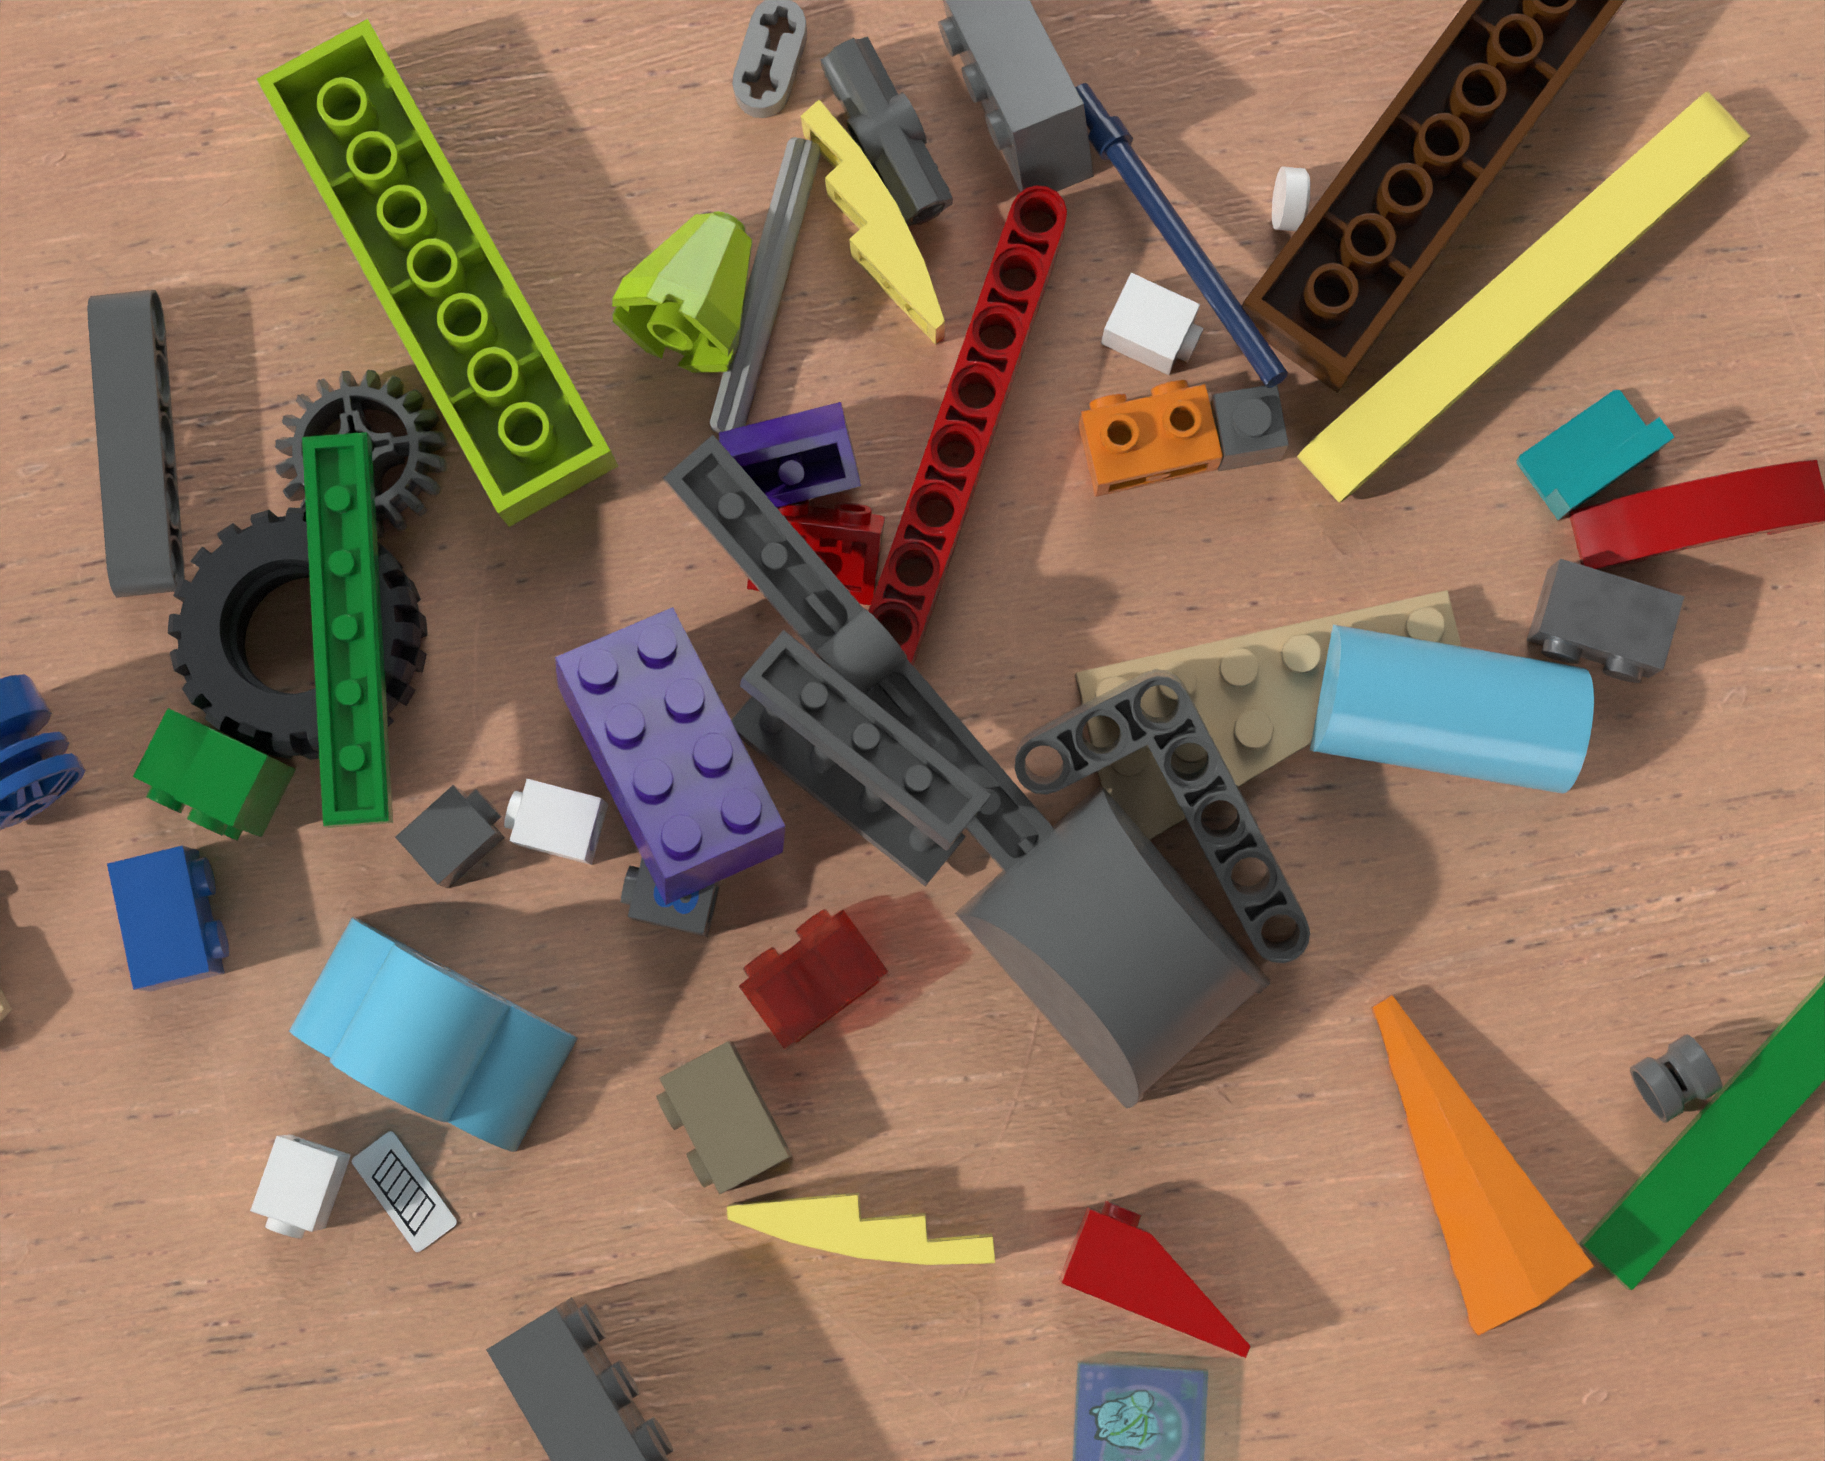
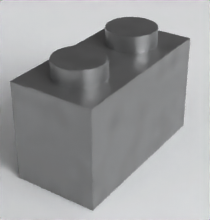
[1527,559,1685,683]

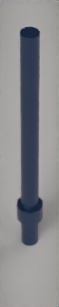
[1075,83,1288,388]

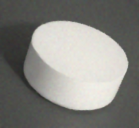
[1272,166,1310,231]

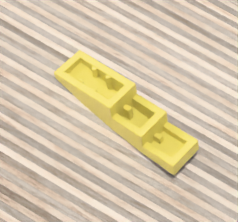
[801,100,945,345]
[727,1193,995,1265]

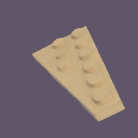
[1075,590,1461,840]

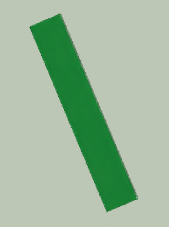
[302,432,393,828]
[1579,976,1825,1291]

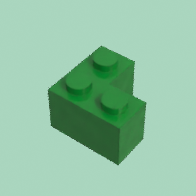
[133,708,296,841]

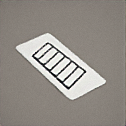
[352,1131,457,1252]

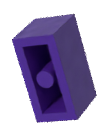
[719,402,861,507]

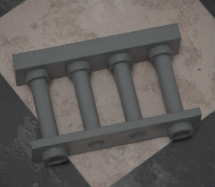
[731,630,991,887]

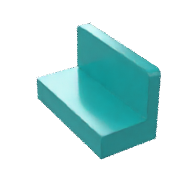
[1516,390,1675,520]

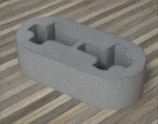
[732,0,807,118]

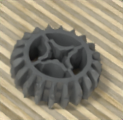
[275,370,448,539]

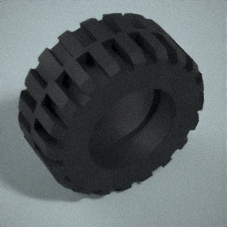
[168,507,428,760]

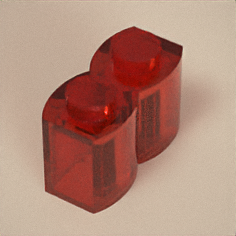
[739,909,889,1051]

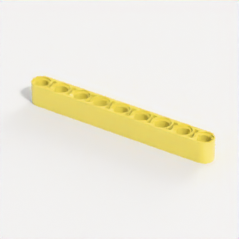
[1297,91,1751,503]

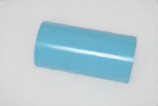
[1310,624,1594,794]

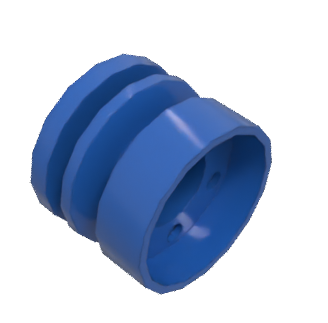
[0,674,86,830]

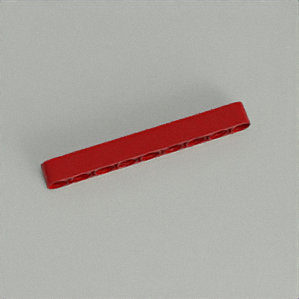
[868,185,1067,666]

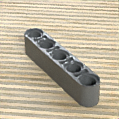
[87,289,185,598]

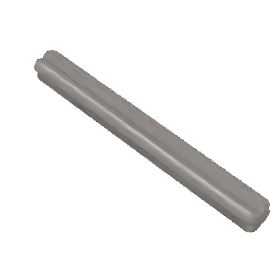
[710,137,821,434]

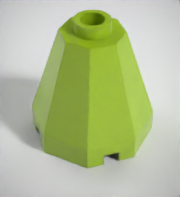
[612,211,752,373]

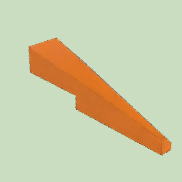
[1371,995,1594,1336]

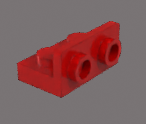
[747,500,885,605]

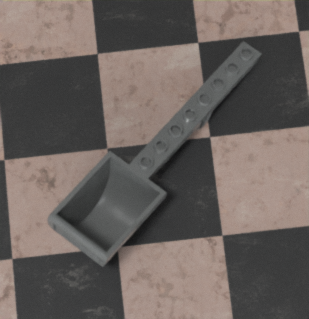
[663,435,1270,1108]

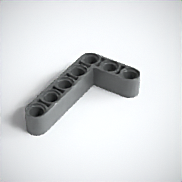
[1014,669,1310,963]

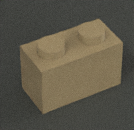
[656,1041,792,1195]

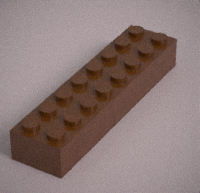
[1242,0,1627,393]

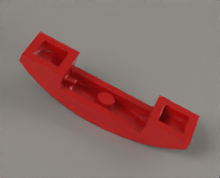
[1569,460,1825,571]

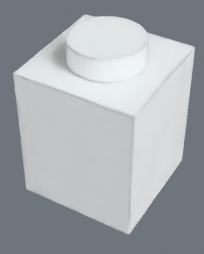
[1101,273,1204,375]
[504,779,608,865]
[250,1134,351,1239]

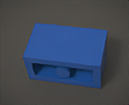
[107,845,229,992]

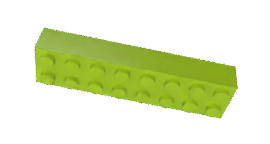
[257,19,619,527]

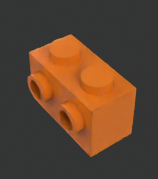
[1078,380,1223,497]

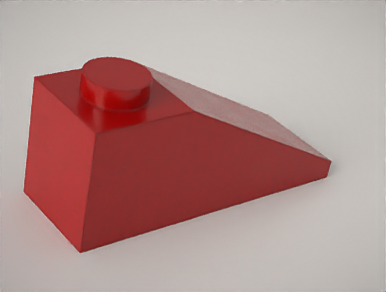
[1059,1200,1251,1358]

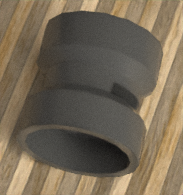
[1630,1034,1722,1123]

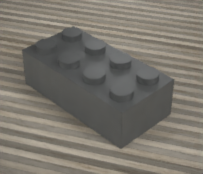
[486,1297,673,1461]

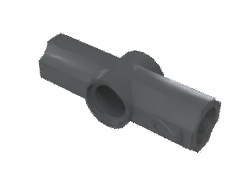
[821,37,953,227]

